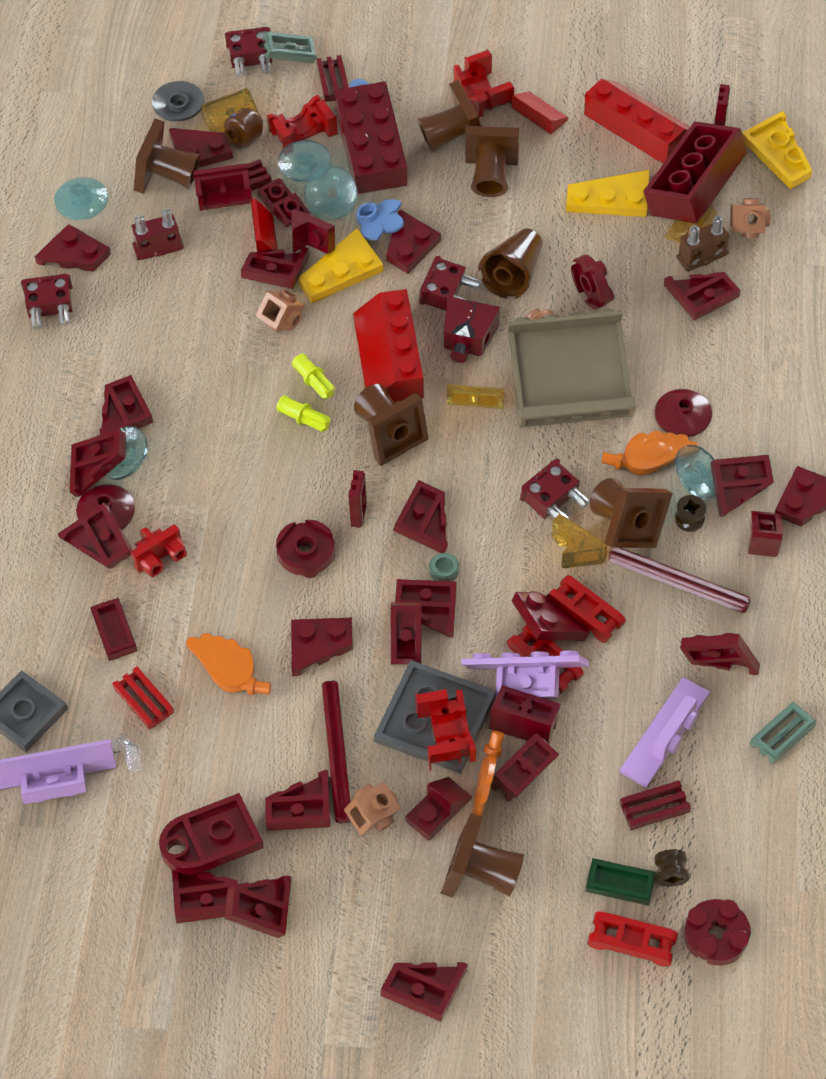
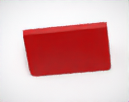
[512,91,568,134]
[250,199,278,252]

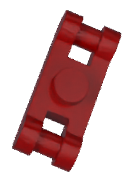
[546,575,626,643]
[506,624,584,694]
[587,911,678,967]

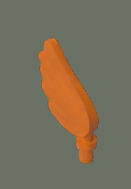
[601,430,699,475]
[186,633,271,695]
[472,730,505,816]

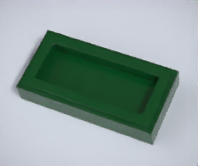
[585,858,656,906]

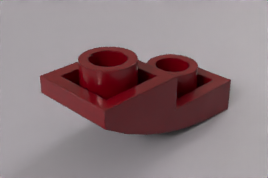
[257,177,310,227]

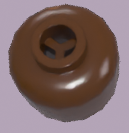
[224,108,263,147]

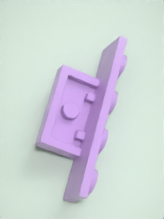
[461,651,589,699]
[619,677,710,788]
[0,739,116,804]

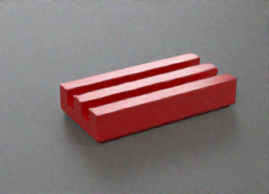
[112,666,174,730]

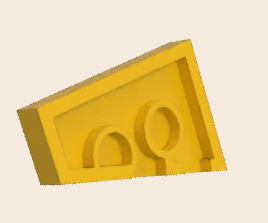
[742,111,812,189]
[566,170,649,217]
[298,228,384,304]

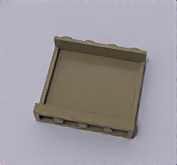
[508,309,636,428]

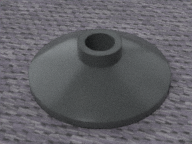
[152,81,204,122]

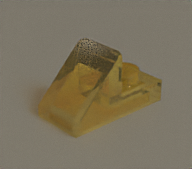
[551,513,608,568]

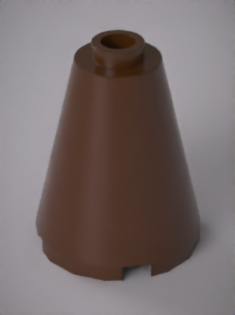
[478,228,543,298]

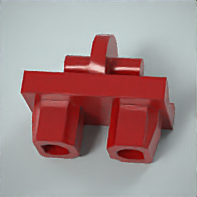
[130,524,187,578]

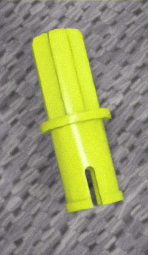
[292,353,335,399]
[276,395,331,432]

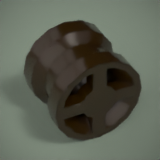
[675,495,706,532]
[654,849,690,886]

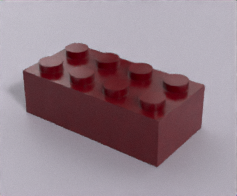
[334,81,407,195]
[643,121,747,224]

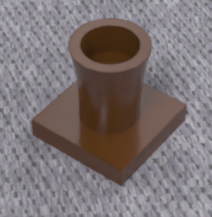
[417,80,481,153]
[133,119,201,194]
[465,126,519,197]
[354,384,429,466]
[590,478,673,548]
[441,813,525,898]

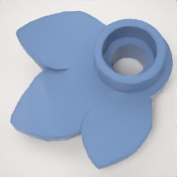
[356,199,404,241]

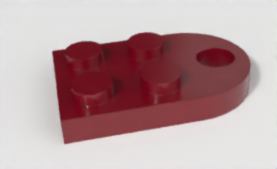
[159,793,264,875]

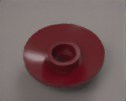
[655,389,712,437]
[76,484,135,530]

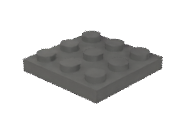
[374,660,496,774]

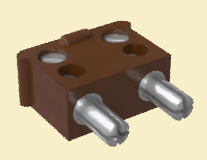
[676,215,729,272]

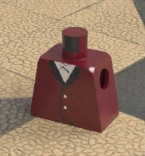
[444,296,500,363]

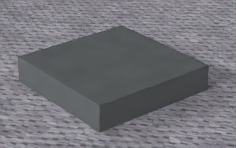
[0,670,68,752]

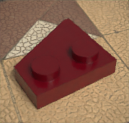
[386,209,441,274]
[34,223,111,272]
[664,272,741,321]
[100,375,154,435]
[395,579,457,638]
[511,591,590,641]
[291,617,353,677]
[680,633,760,675]
[171,869,238,924]

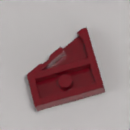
[169,128,233,168]
[241,247,309,289]
[69,429,126,497]
[710,454,774,517]
[775,466,826,527]
[393,480,448,553]
[58,503,132,569]
[265,770,330,831]
[224,875,291,938]
[380,962,468,1022]

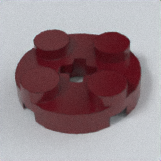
[571,254,614,310]
[276,520,335,578]
[684,899,751,966]

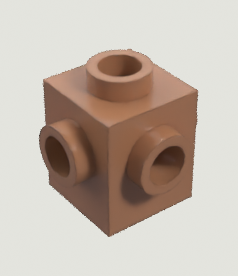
[729,198,771,238]
[255,289,305,332]
[344,782,401,836]

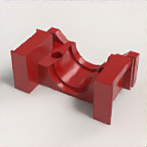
[454,48,515,118]
[267,95,338,156]
[415,688,476,771]

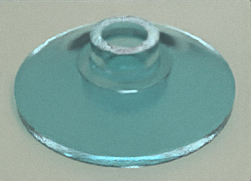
[278,140,331,182]
[304,166,357,220]
[54,177,108,220]
[105,427,148,480]
[675,445,716,499]

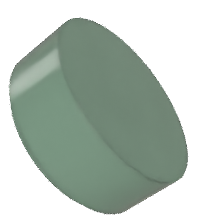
[429,553,459,581]

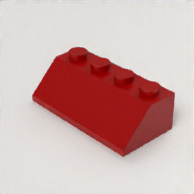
[584,78,690,164]
[353,289,424,402]

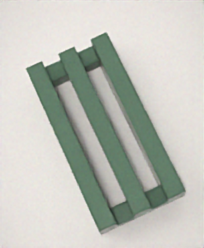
[262,31,317,63]
[750,701,817,764]

